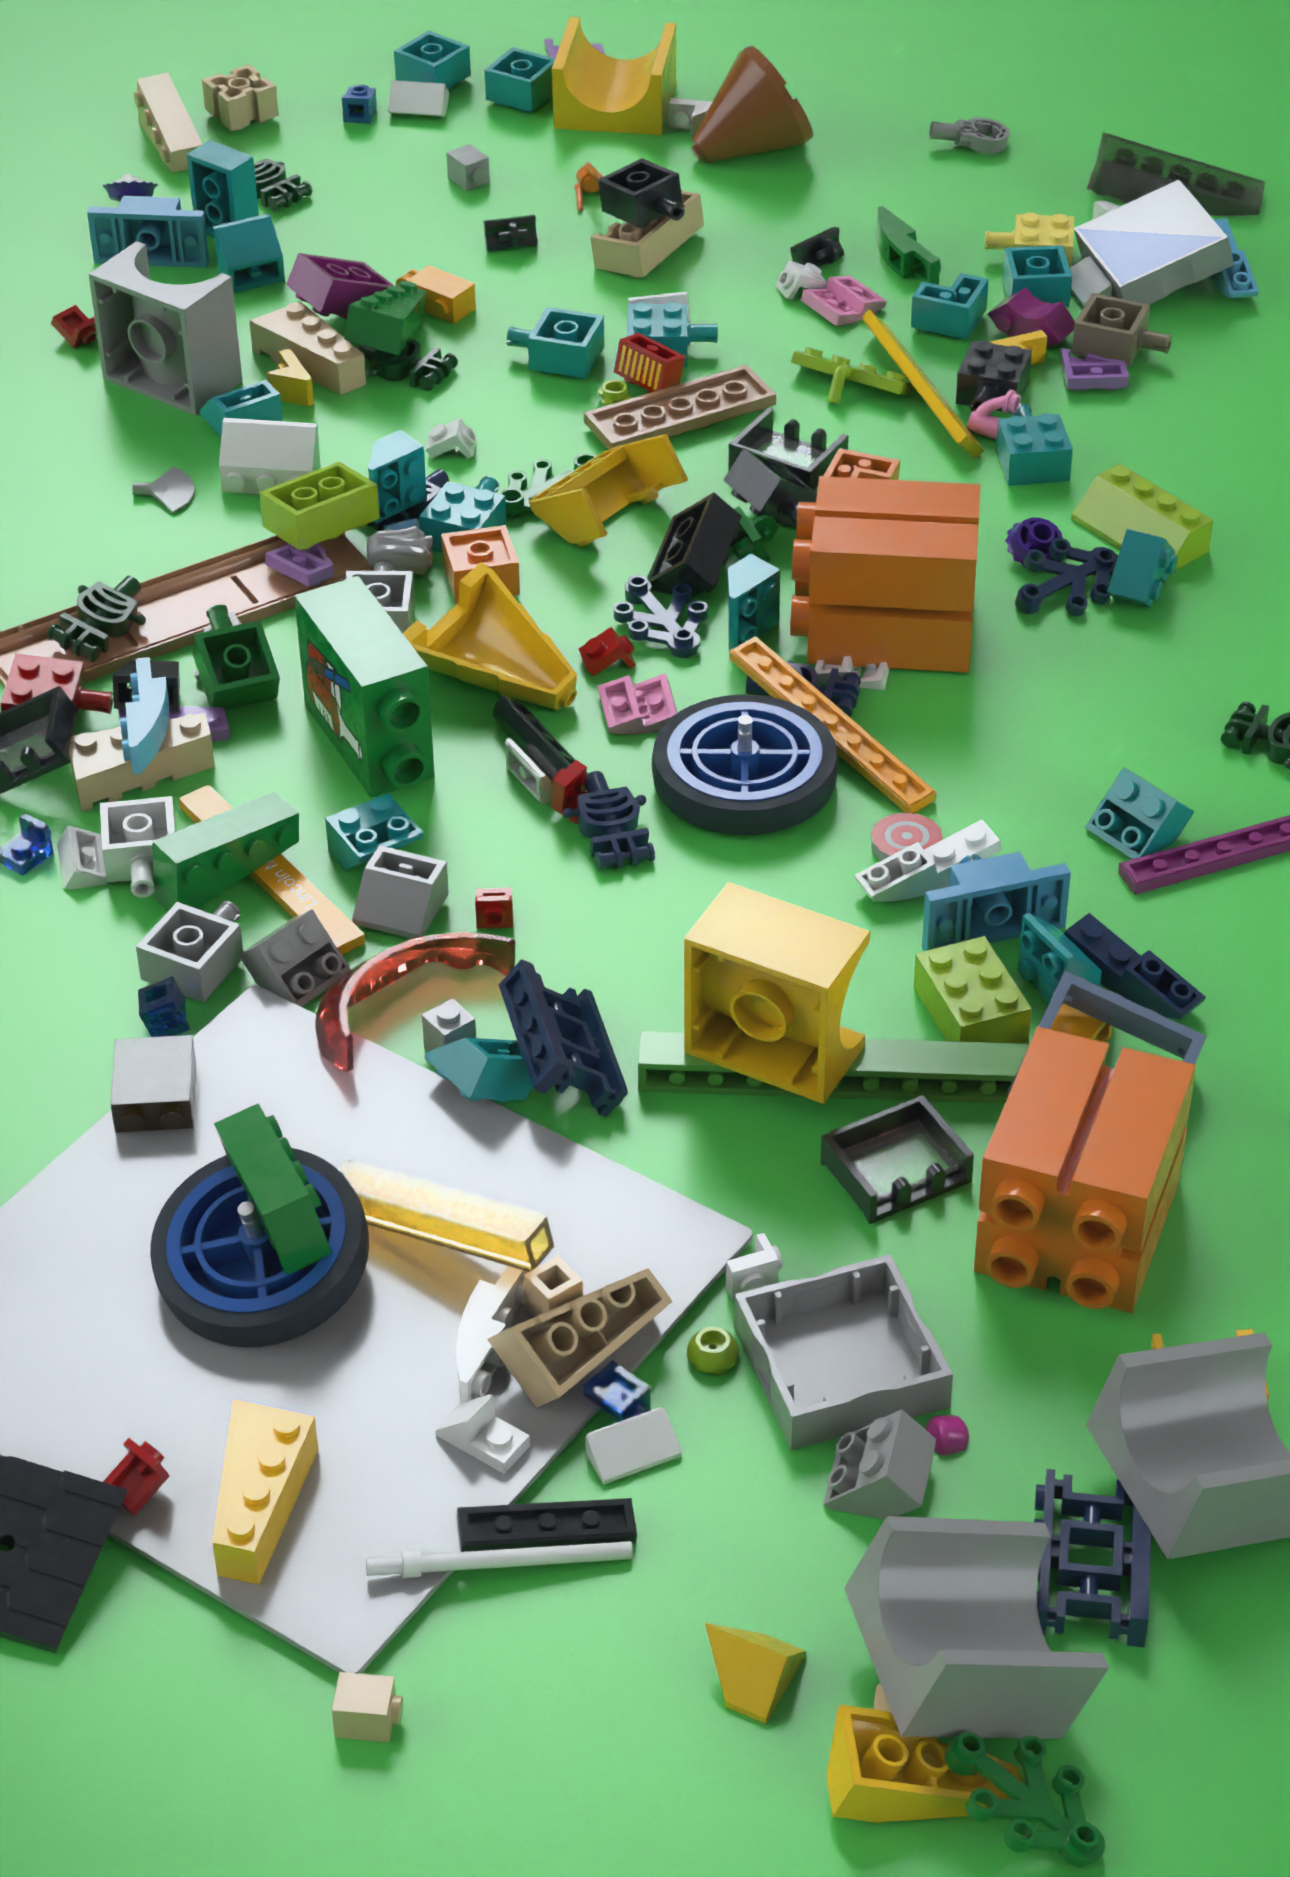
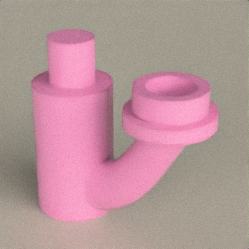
[967,390,1021,440]

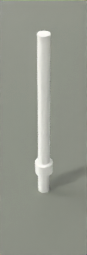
[366,1541,633,1578]

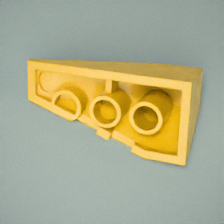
[826,1705,1022,1823]

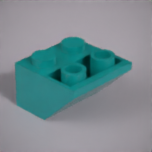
[213,213,285,293]
[200,380,283,436]
[368,430,427,523]
[728,554,780,651]
[1085,767,1195,859]
[325,793,424,870]
[1017,913,1102,1004]
[424,1038,532,1103]

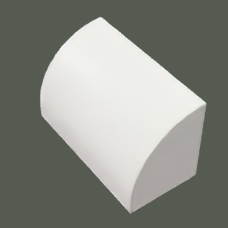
[388,80,449,117]

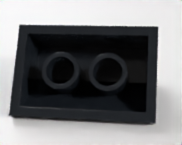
[647,492,742,598]

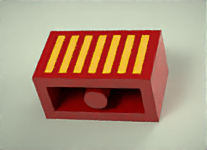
[613,333,685,393]

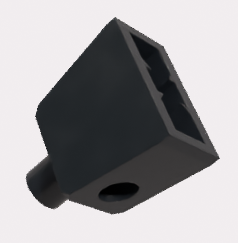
[112,660,180,711]

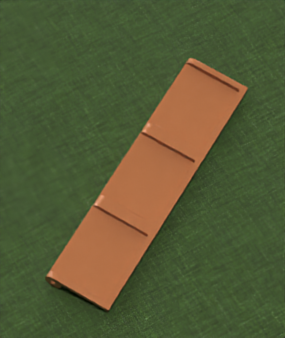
[0,532,373,688]

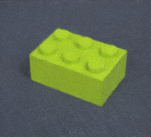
[259,461,380,550]
[913,936,1032,1044]

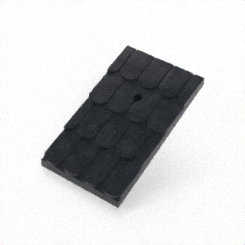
[0,1455,128,1653]

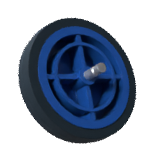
[652,695,838,835]
[150,1148,369,1347]

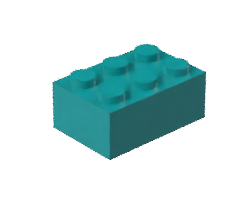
[187,140,259,238]

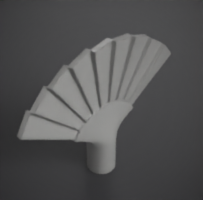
[132,466,195,514]

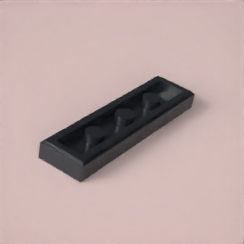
[457,1498,637,1552]

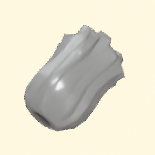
[367,525,433,575]

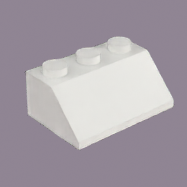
[219,418,321,494]

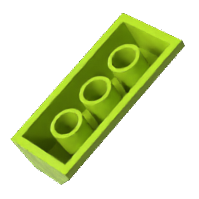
[1071,463,1213,570]

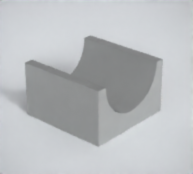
[89,241,243,415]
[1086,1333,1290,1560]
[844,1516,1109,1739]

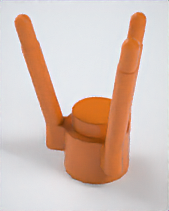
[574,162,603,212]

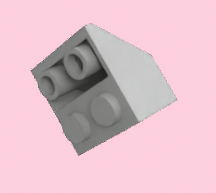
[352,845,449,940]
[238,909,352,1007]
[823,1409,937,1519]

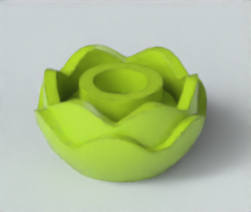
[687,1327,739,1375]

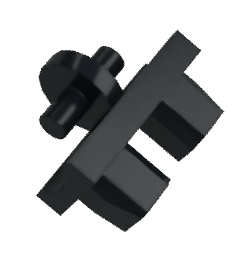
[483,214,538,251]
[790,227,845,268]

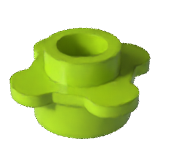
[598,380,631,406]

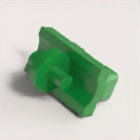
[730,506,778,562]

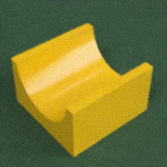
[552,17,677,135]
[684,882,870,1104]

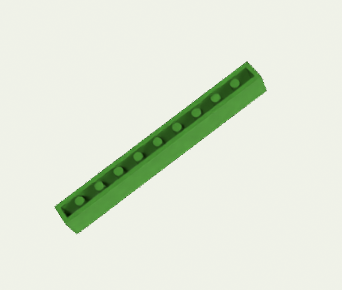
[638,1031,1028,1103]

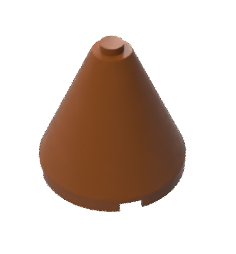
[691,46,813,163]

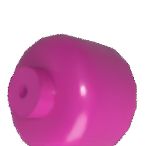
[925,1415,969,1455]

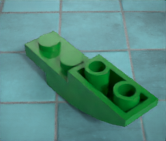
[877,206,941,285]

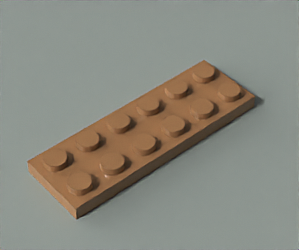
[584,365,776,450]

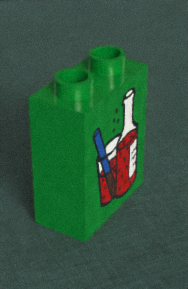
[294,576,435,798]

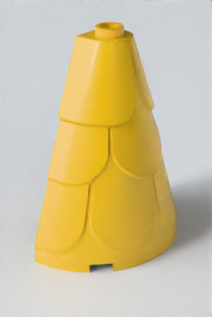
[403,562,577,710]

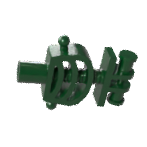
[254,159,312,211]
[358,339,458,391]
[47,575,146,662]
[1221,702,1290,769]

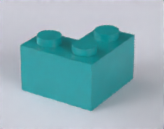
[911,273,989,339]
[1107,529,1178,608]

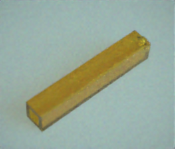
[338,1159,555,1272]

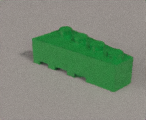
[344,281,427,355]
[152,791,299,911]
[214,1103,332,1275]

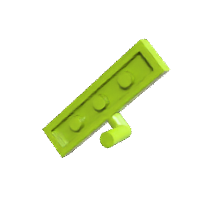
[791,347,913,404]

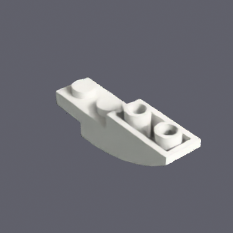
[855,820,1002,902]
[456,1257,529,1403]

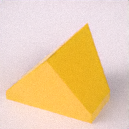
[705,1623,806,1724]

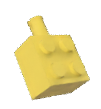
[985,212,1074,268]

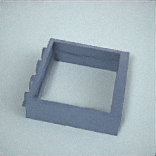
[1008,971,1207,1093]

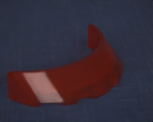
[315,932,515,1073]

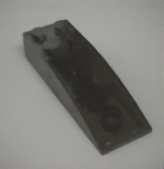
[1087,132,1265,216]

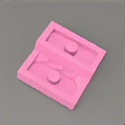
[801,276,887,326]
[598,673,678,734]

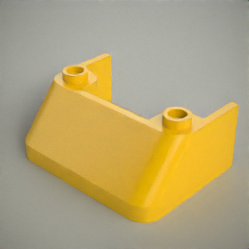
[528,434,688,547]

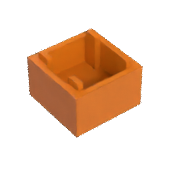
[441,525,520,604]

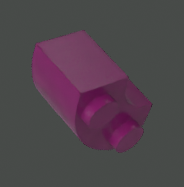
[987,287,1075,347]

